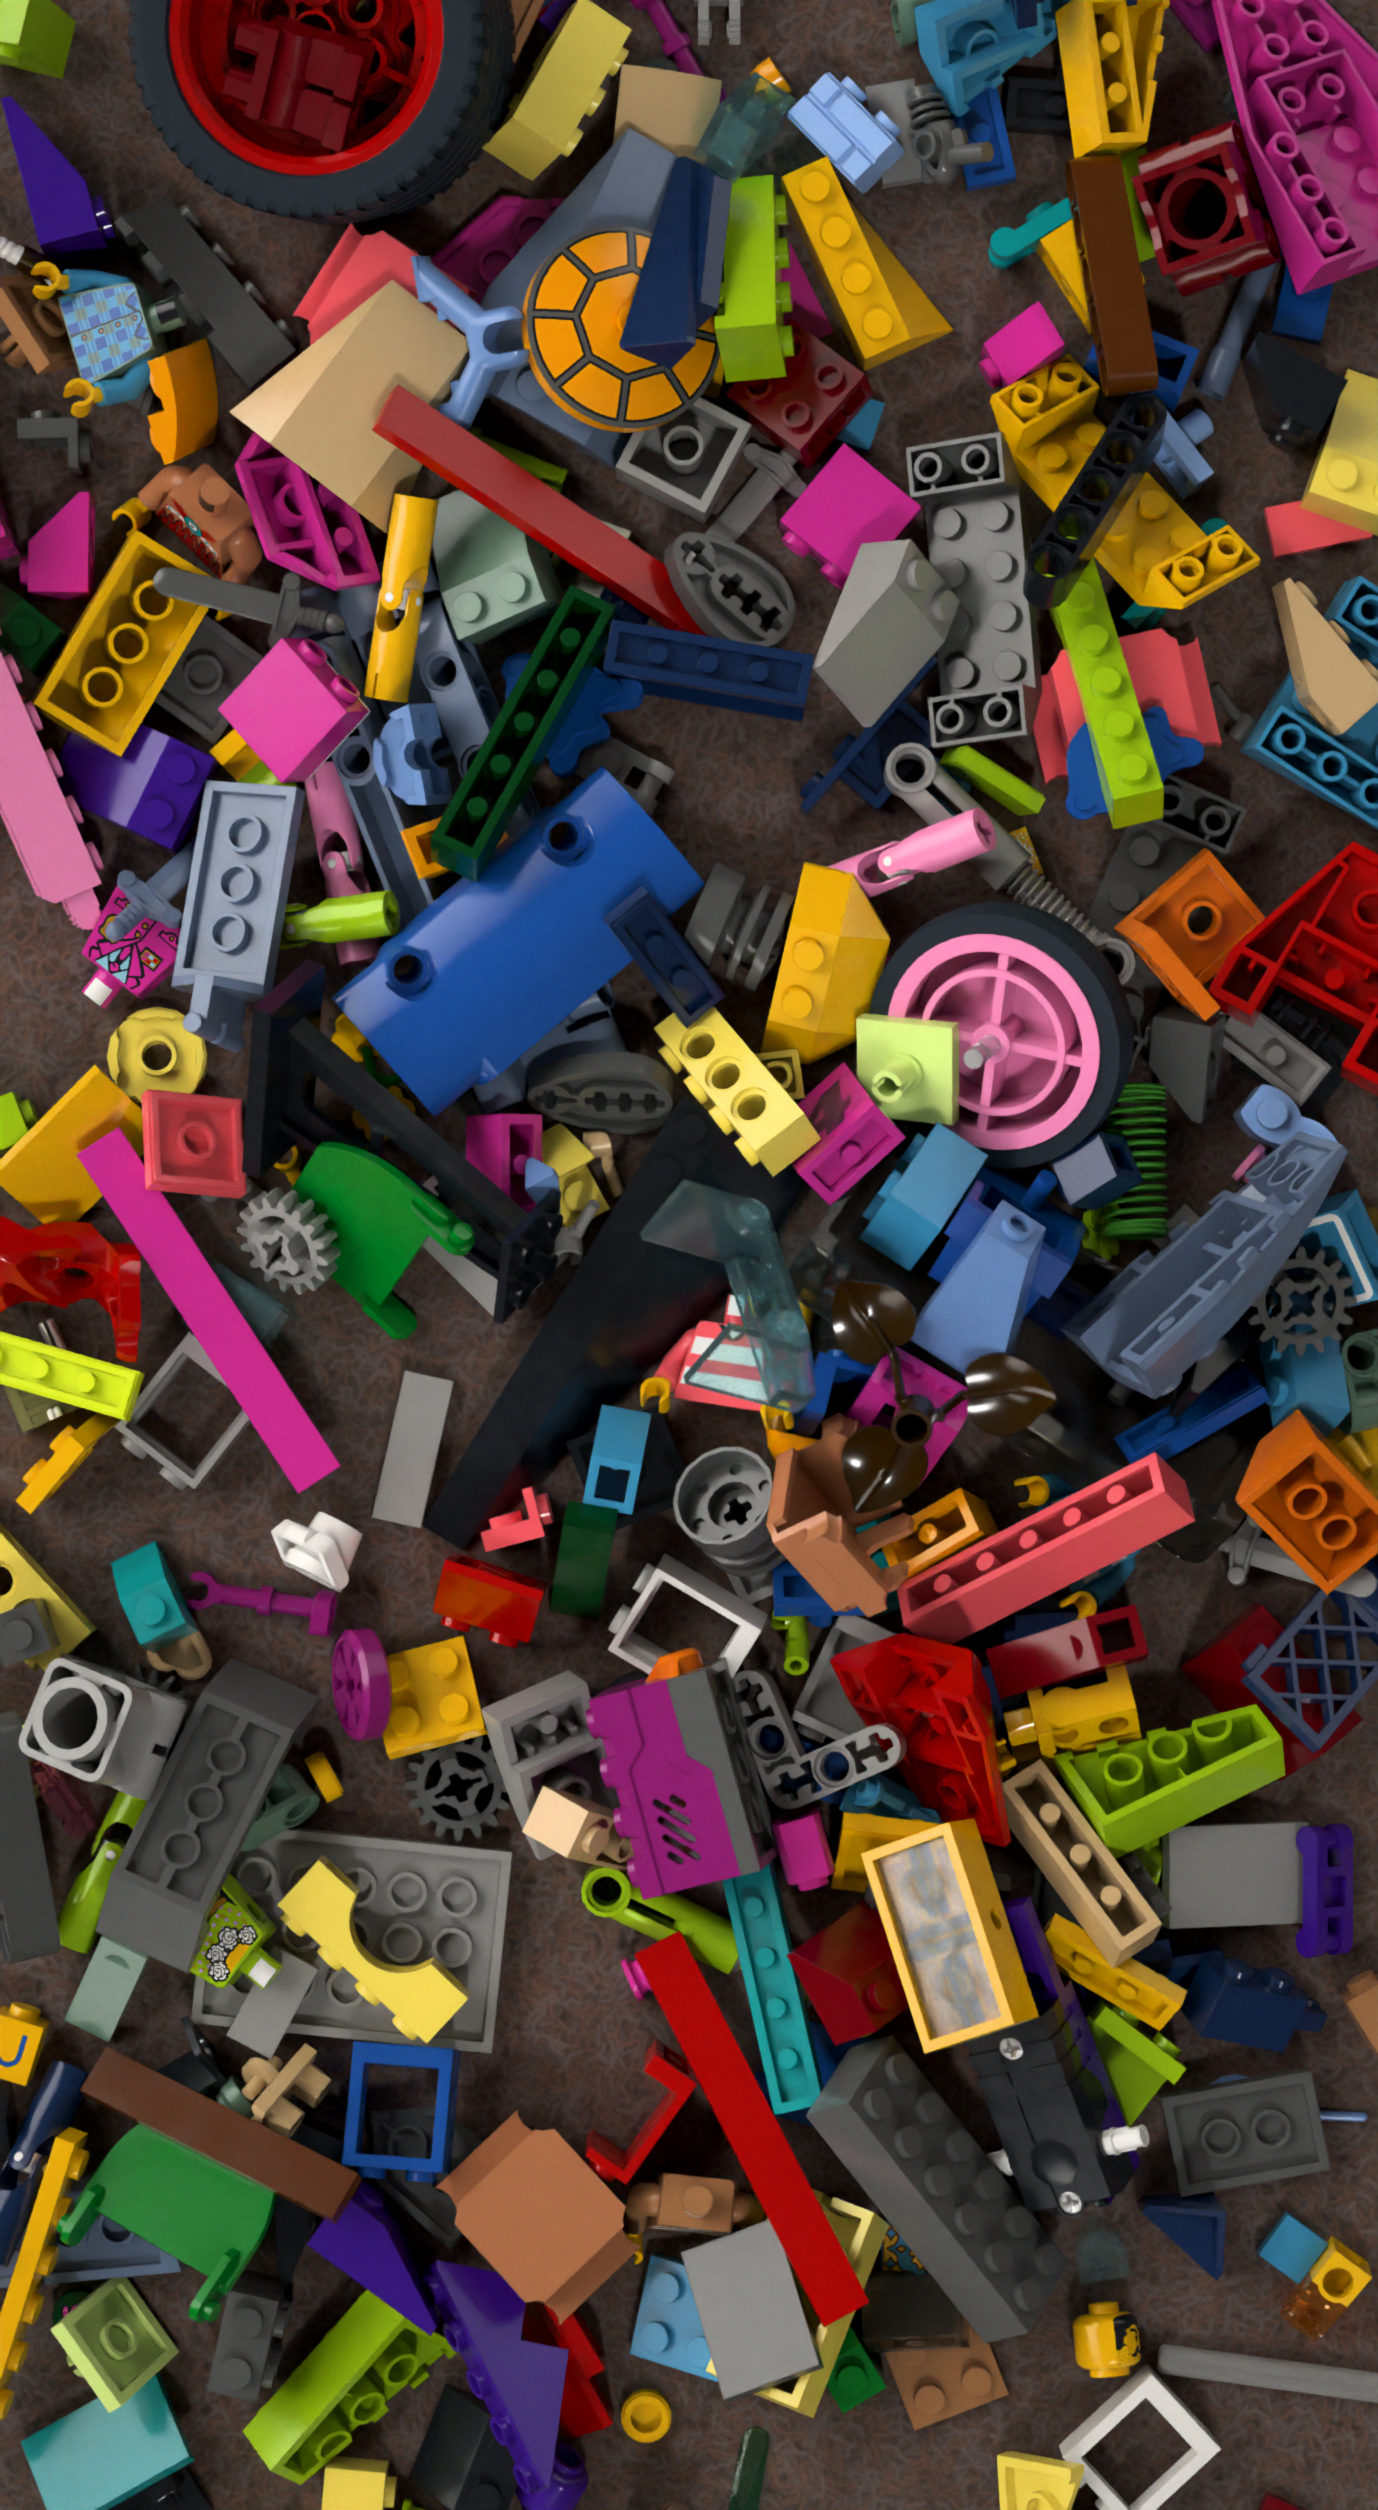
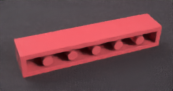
[897,1452,1195,1645]

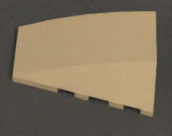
[229,279,469,535]

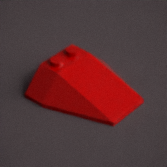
[830,1633,1011,1848]

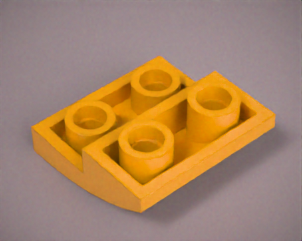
[147,338,218,465]

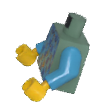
[30,261,187,418]

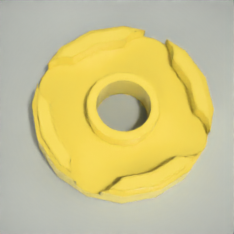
[107,1007,209,1105]

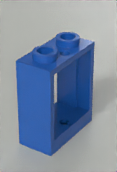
[342,2041,461,2183]

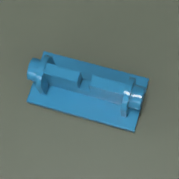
[839,1764,944,1824]

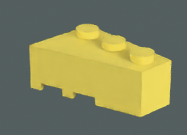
[482,0,632,181]

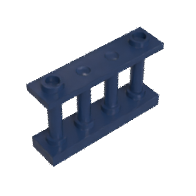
[603,619,814,723]

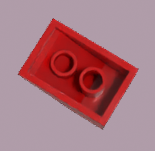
[432,1552,549,1648]

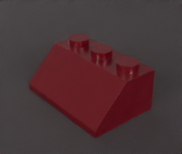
[1180,1601,1363,1781]
[787,1898,909,2046]

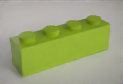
[1054,1704,1285,1859]
[243,2289,458,2485]

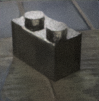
[862,2270,970,2353]

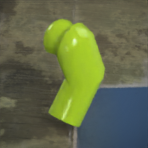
[770,1609,810,1675]

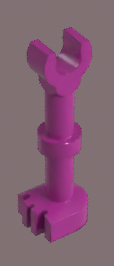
[630,0,729,110]
[186,1571,337,1637]

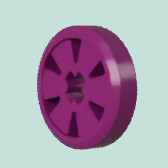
[332,1628,392,1741]

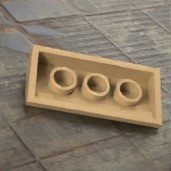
[613,64,722,168]

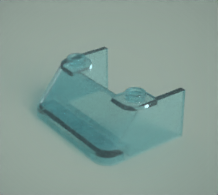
[640,1179,817,1413]

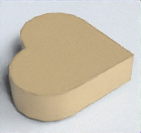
[147,1617,213,1680]

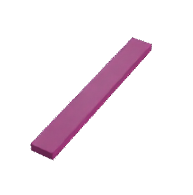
[76,1127,342,1494]

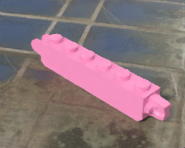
[0,629,104,931]

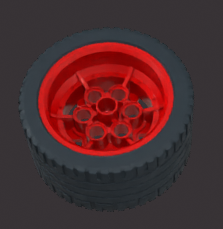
[129,0,516,226]

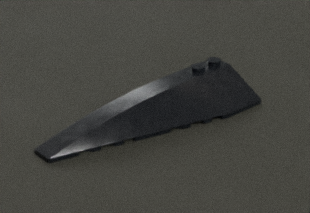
[422,1096,807,1551]

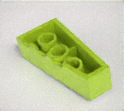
[714,175,795,383]

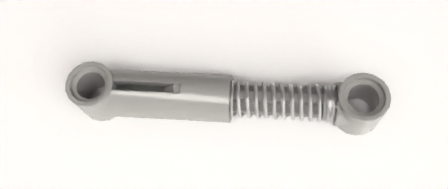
[883,742,1136,986]

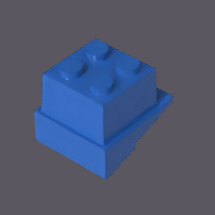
[928,1166,1086,1317]

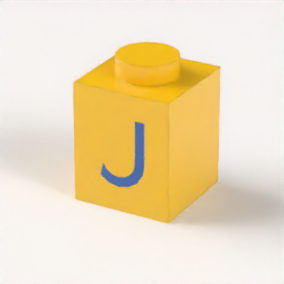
[0,2002,51,2086]

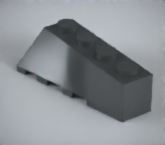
[114,197,299,394]

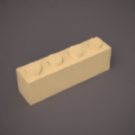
[1003,1759,1162,1969]

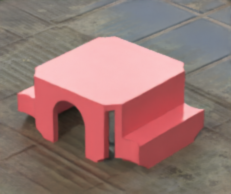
[292,223,479,345]
[1031,628,1222,786]

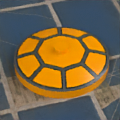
[521,226,720,433]

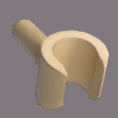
[583,1130,624,1198]

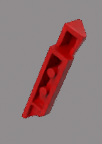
[522,2301,614,2439]

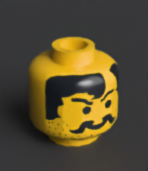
[1073,2301,1141,2378]

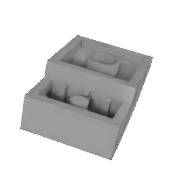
[481,1670,621,1861]

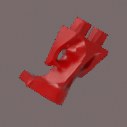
[0,1216,141,1362]

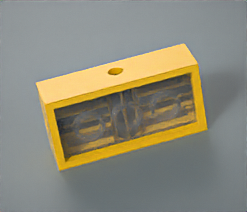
[861,1818,1039,2054]

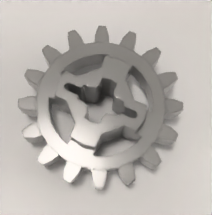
[237,1187,341,1295]

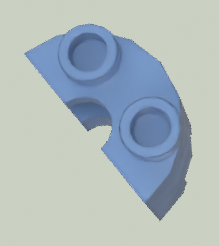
[373,703,453,805]

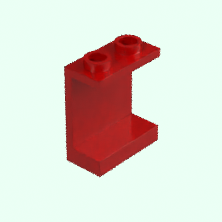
[584,2038,698,2185]

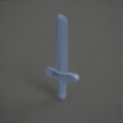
[105,837,196,941]

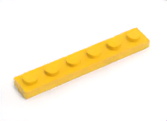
[0,2127,89,2421]

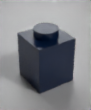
[1051,1132,1143,1211]

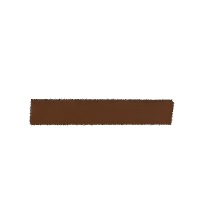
[80,2047,362,2224]

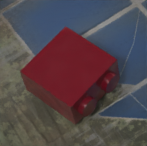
[726,319,874,470]

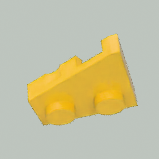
[16,1412,121,1514]

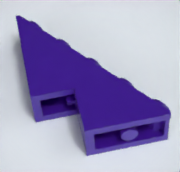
[420,2260,569,2495]

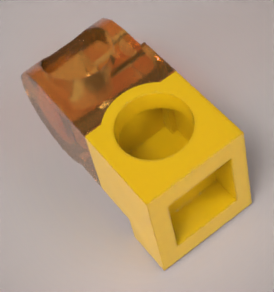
[1279,2235,1372,2342]

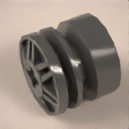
[683,861,796,991]
[673,1447,786,1577]

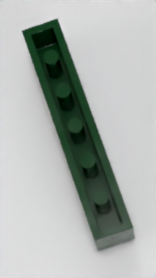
[430,585,616,883]

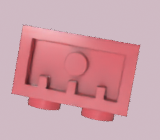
[480,1485,555,1552]

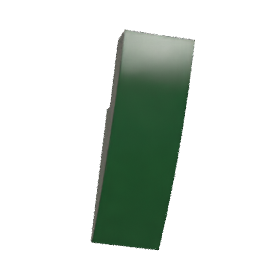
[550,1500,618,1621]

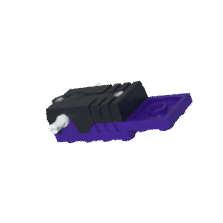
[963,1896,1149,2218]

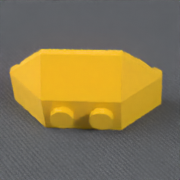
[760,862,891,1065]

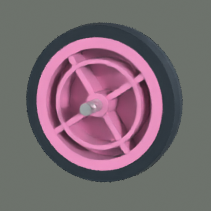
[869,902,1134,1169]

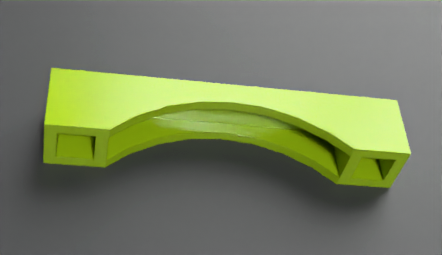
[1041,536,1164,830]

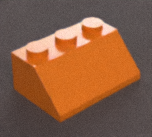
[1235,1409,1378,1595]

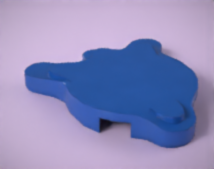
[501,653,644,778]
[1065,706,1204,821]

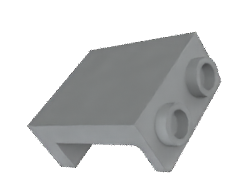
[790,1615,899,1761]

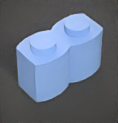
[1233,1084,1338,1151]

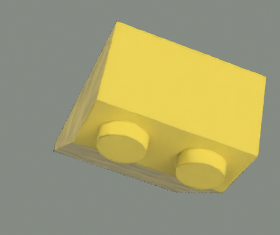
[1299,369,1378,536]

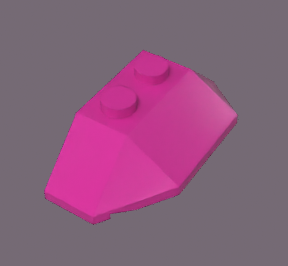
[234,431,382,591]

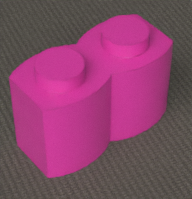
[770,1805,836,1891]

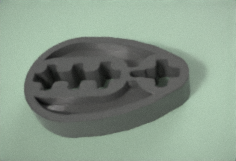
[664,532,795,647]
[527,1052,675,1134]

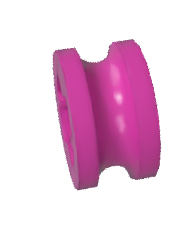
[621,1958,652,2002]

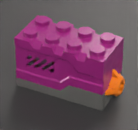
[586,1647,779,1900]

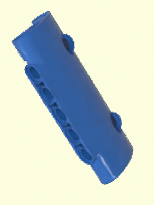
[331,766,705,1118]

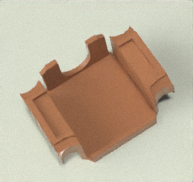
[766,1412,914,1618]
[435,2110,642,2325]

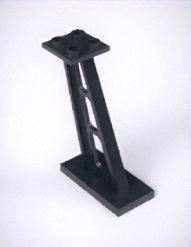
[242,959,563,1324]

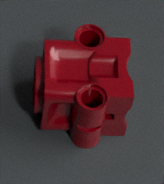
[1131,120,1280,297]

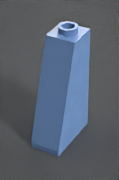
[910,1199,1046,1375]

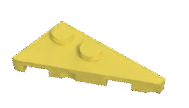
[997,2451,1084,2510]

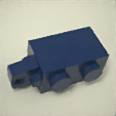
[1180,1957,1328,2053]

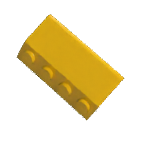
[31,530,212,757]

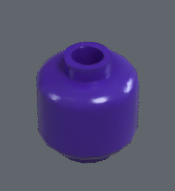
[515,2443,589,2510]

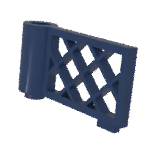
[1240,1558,1378,1753]

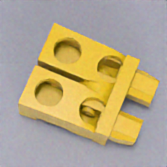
[1003,1665,1142,1778]

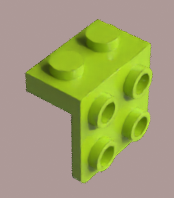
[1085,1997,1187,2128]

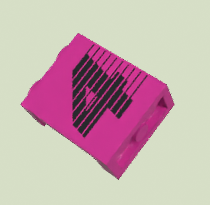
[792,1062,906,1206]

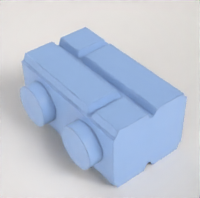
[787,72,905,194]

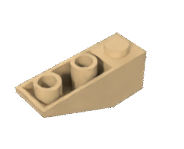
[1272,578,1378,737]
[522,1785,634,1873]

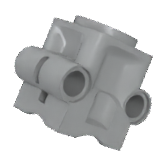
[19,1653,192,1801]

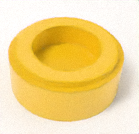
[304,1751,344,1804]
[621,2389,671,2443]

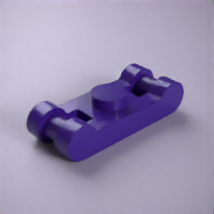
[1295,1823,1353,1958]

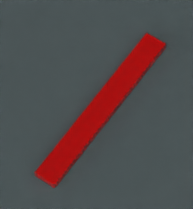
[371,384,707,636]
[634,1931,870,2327]

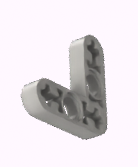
[732,1668,907,1810]

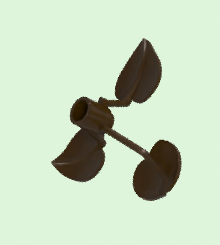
[831,1279,1057,1514]

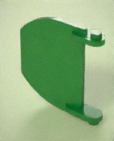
[290,1142,475,1340]
[57,2124,277,2323]

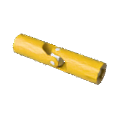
[364,493,439,703]

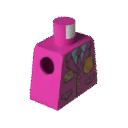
[81,886,181,1010]

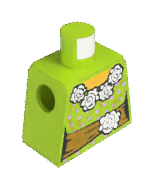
[190,1873,283,1990]

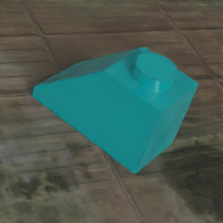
[111,1540,198,1653]

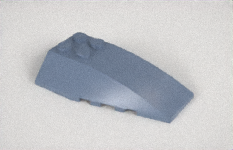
[458,128,680,471]
[1061,1131,1348,1400]

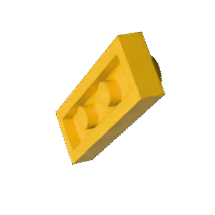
[1042,1913,1187,2031]

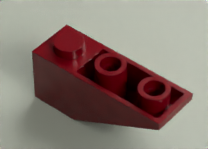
[986,1604,1149,1699]

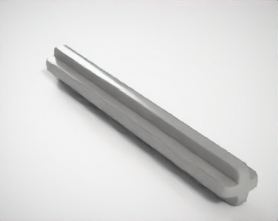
[1157,2344,1378,2403]

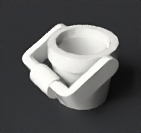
[271,1512,363,1592]

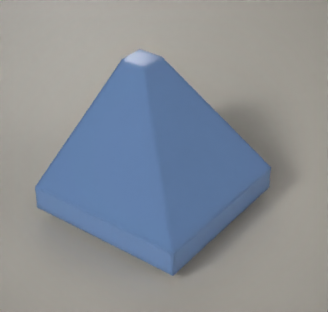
[525,1157,560,1214]

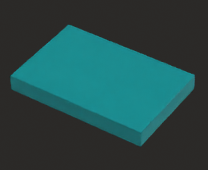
[21,2372,195,2510]

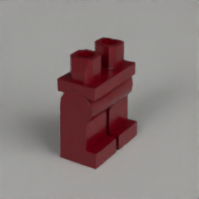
[223,15,376,152]

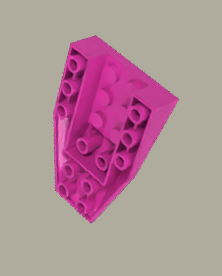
[1211,0,1378,296]

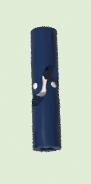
[0,2059,89,2268]

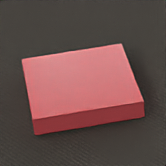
[141,1089,247,1199]

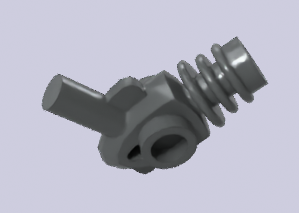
[907,83,994,186]

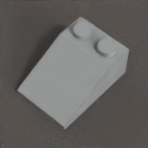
[812,539,960,727]

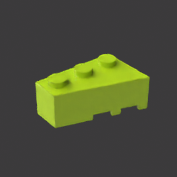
[0,0,76,79]

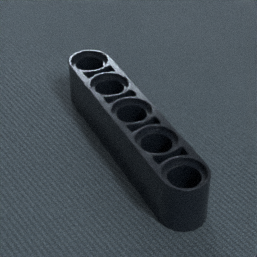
[1023,393,1167,609]

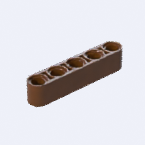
[1065,152,1159,397]

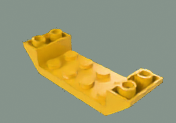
[990,354,1261,610]

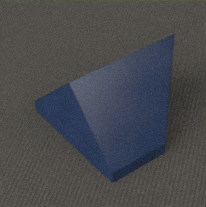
[1136,2192,1226,2281]

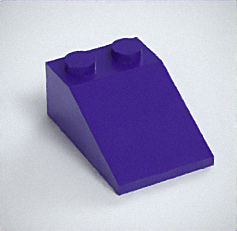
[1,96,116,266]
[57,724,221,854]
[307,2178,440,2336]

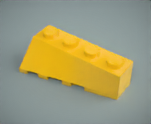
[780,156,953,372]

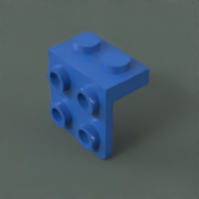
[791,1349,893,1437]

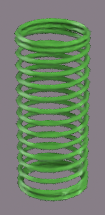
[1102,1082,1169,1240]

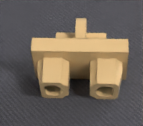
[242,2043,332,2139]

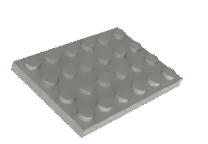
[191,1827,513,2054]

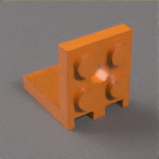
[1113,848,1266,1021]

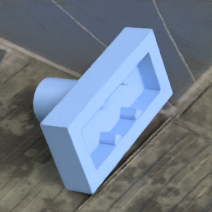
[1140,393,1214,500]

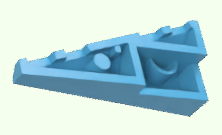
[914,0,1071,117]

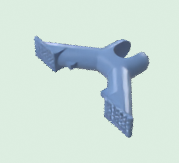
[411,255,530,431]

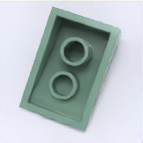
[432,489,564,644]

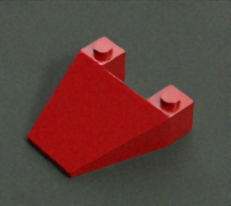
[1207,841,1378,1097]

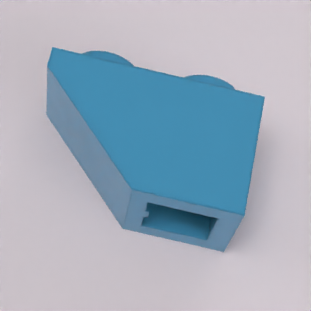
[582,1404,652,1515]

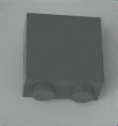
[207,2270,294,2402]

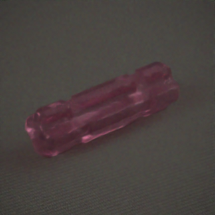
[29,1759,96,1839]

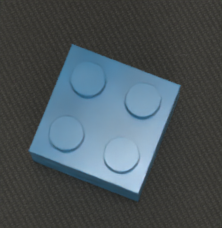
[859,1122,988,1271]

